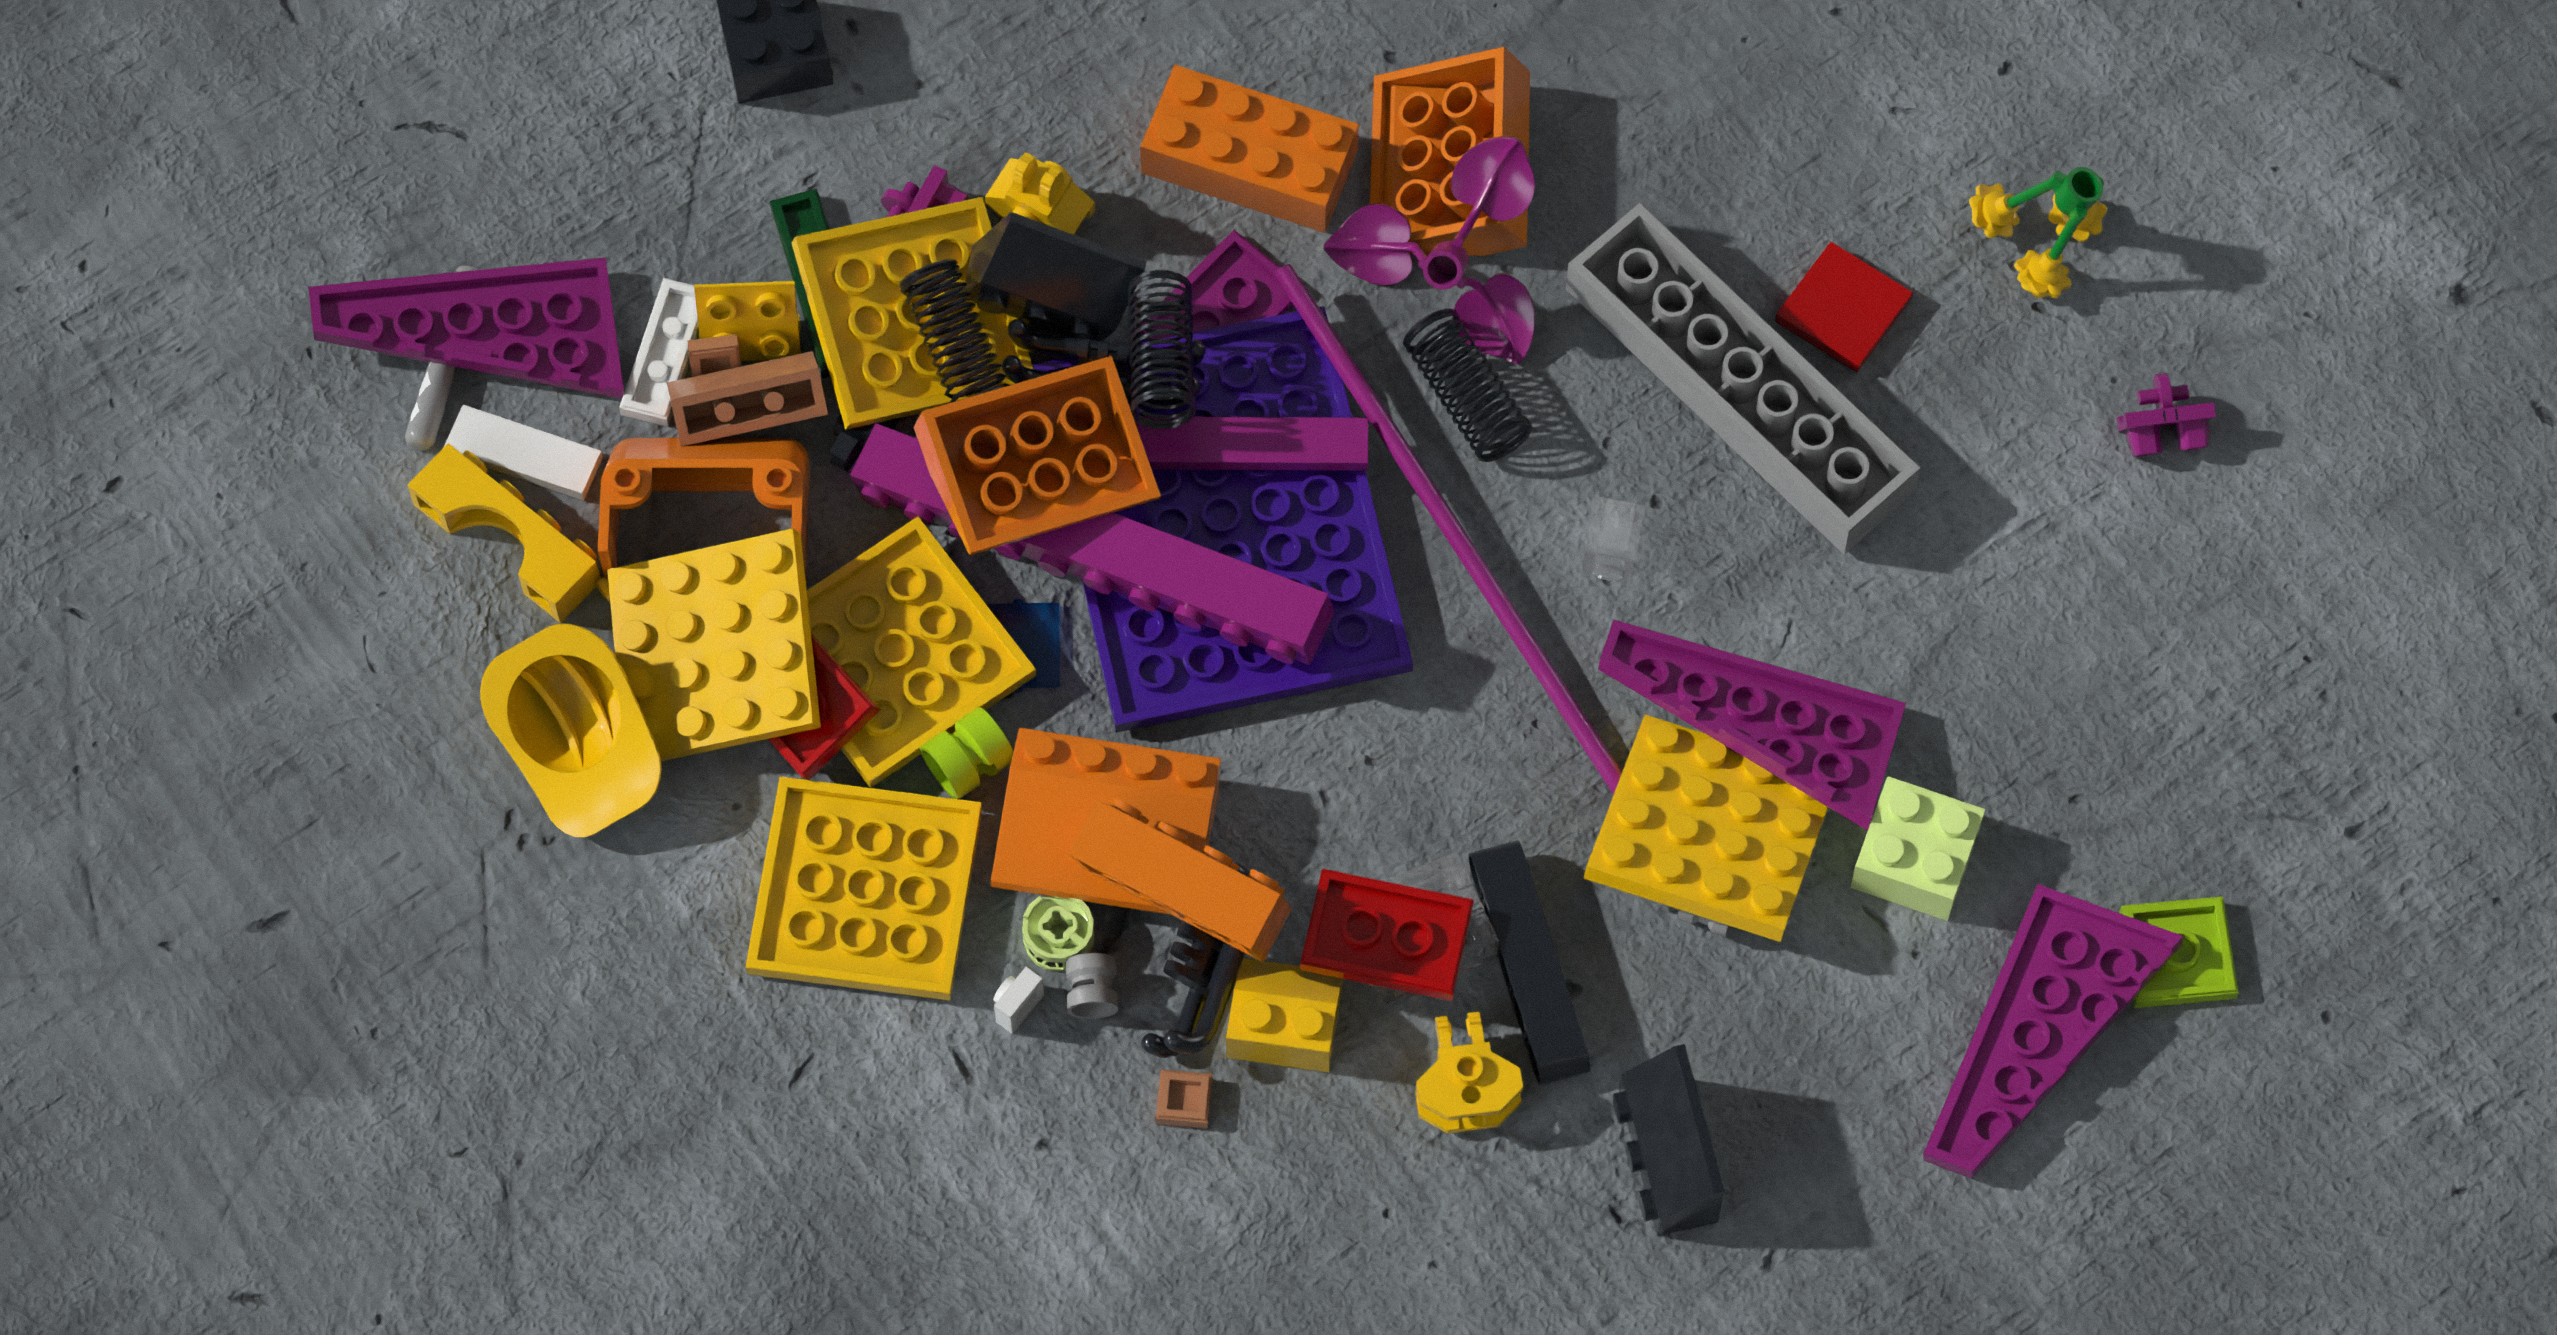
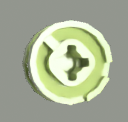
[1022,896,1095,972]

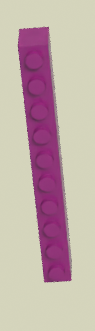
[850,423,1335,665]

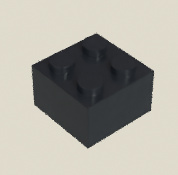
[716,0,833,104]

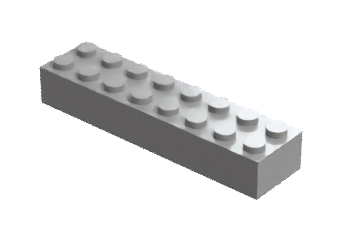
[1566,203,1920,555]

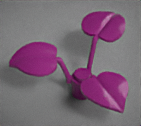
[1323,136,1536,364]

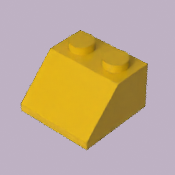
[1226,958,1344,1073]

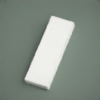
[619,278,699,427]
[444,405,603,501]

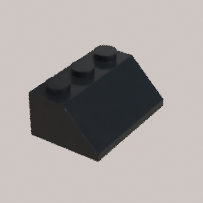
[963,212,1147,341]
[1612,1044,1724,1236]

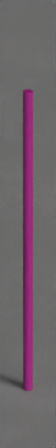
[1274,264,1622,795]

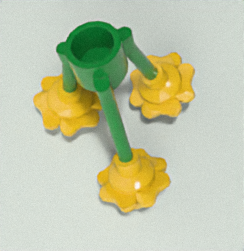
[1969,167,2107,299]

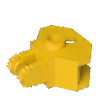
[985,152,1095,235]
[1416,1012,1523,1134]

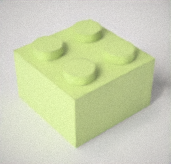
[1850,776,1985,921]

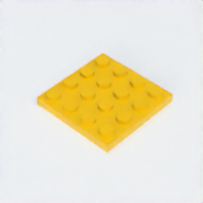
[791,197,1033,430]
[807,517,1036,788]
[607,529,821,761]
[1584,714,1829,942]
[745,777,982,1001]

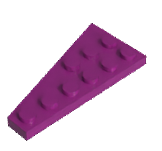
[308,257,624,399]
[1598,619,1906,830]
[1923,884,2183,1179]

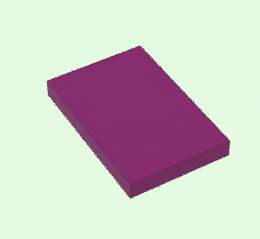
[1135,230,1294,342]

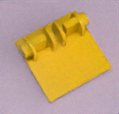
[694,281,801,361]

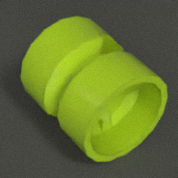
[920,707,1014,799]

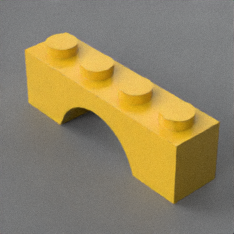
[407,443,600,624]

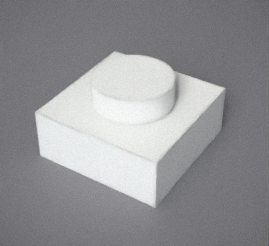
[993,967,1044,1034]

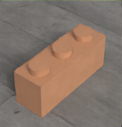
[667,351,828,446]

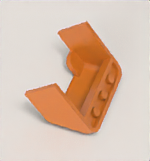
[598,438,810,583]

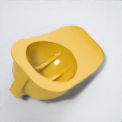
[480,624,662,837]

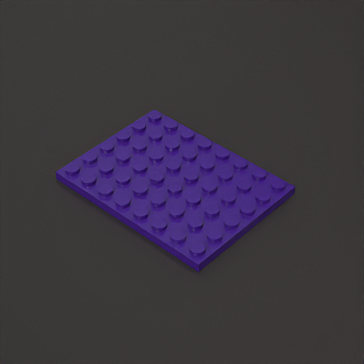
[1033,306,1413,733]

